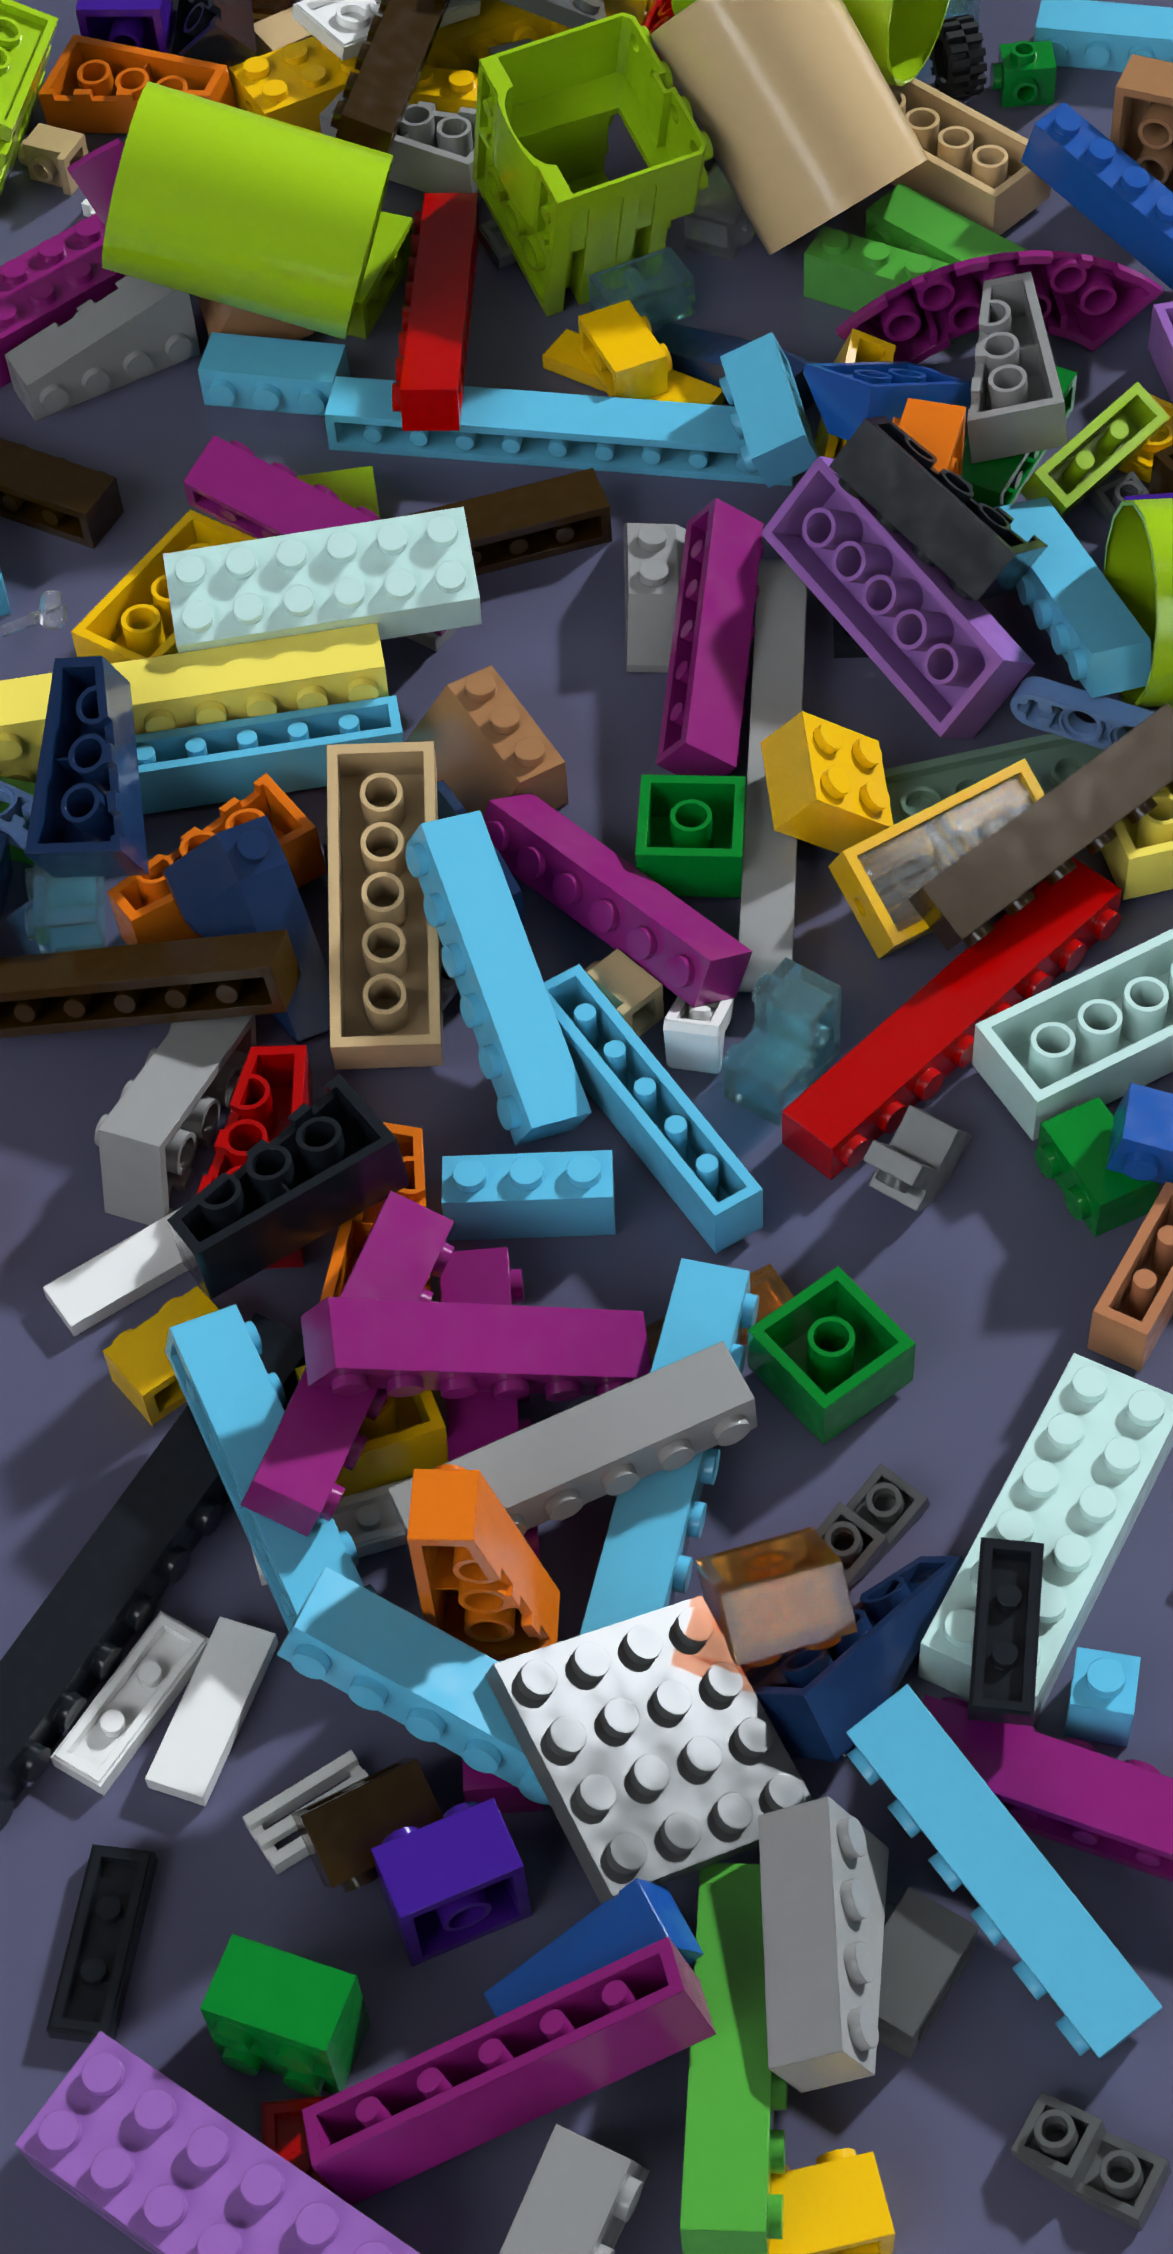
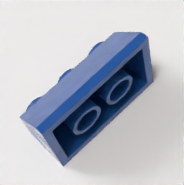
[803,361,972,442]

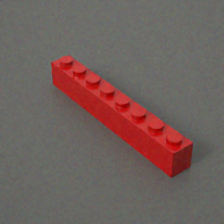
[392,193,479,431]
[782,857,1122,1180]

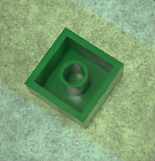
[635,774,746,898]
[747,1266,916,1445]
[200,1934,371,2097]

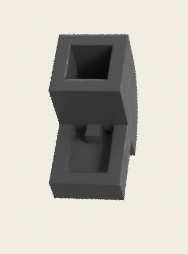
[863,1105,972,1211]

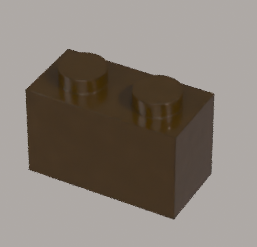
[291,1757,443,1893]

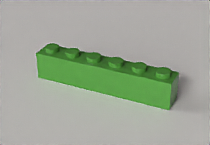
[680,1863,788,2254]

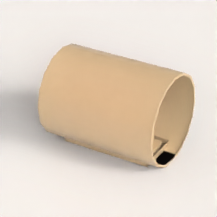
[650,0,928,256]

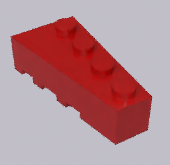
[196,1045,314,1269]

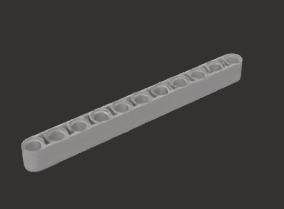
[738,559,807,993]

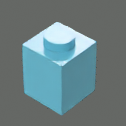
[1064,1647,1141,1747]

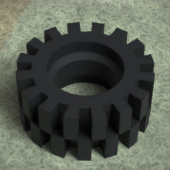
[929,14,987,99]

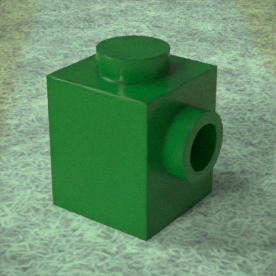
[990,41,1057,108]

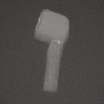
[0,590,68,637]

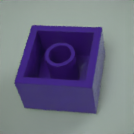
[75,0,173,53]
[371,1797,532,1967]

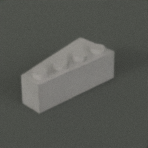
[967,271,1068,464]
[5,276,201,421]

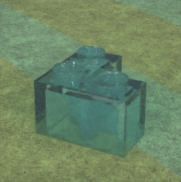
[721,957,842,1127]

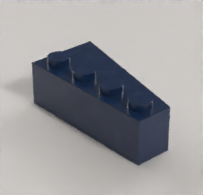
[25,656,149,878]

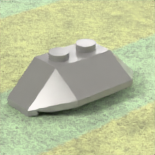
[623,523,686,673]

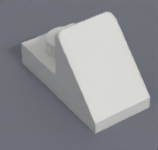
[663,996,734,1074]

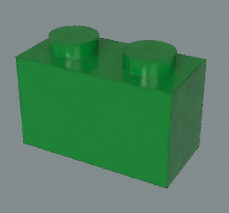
[1034,1097,1159,1237]

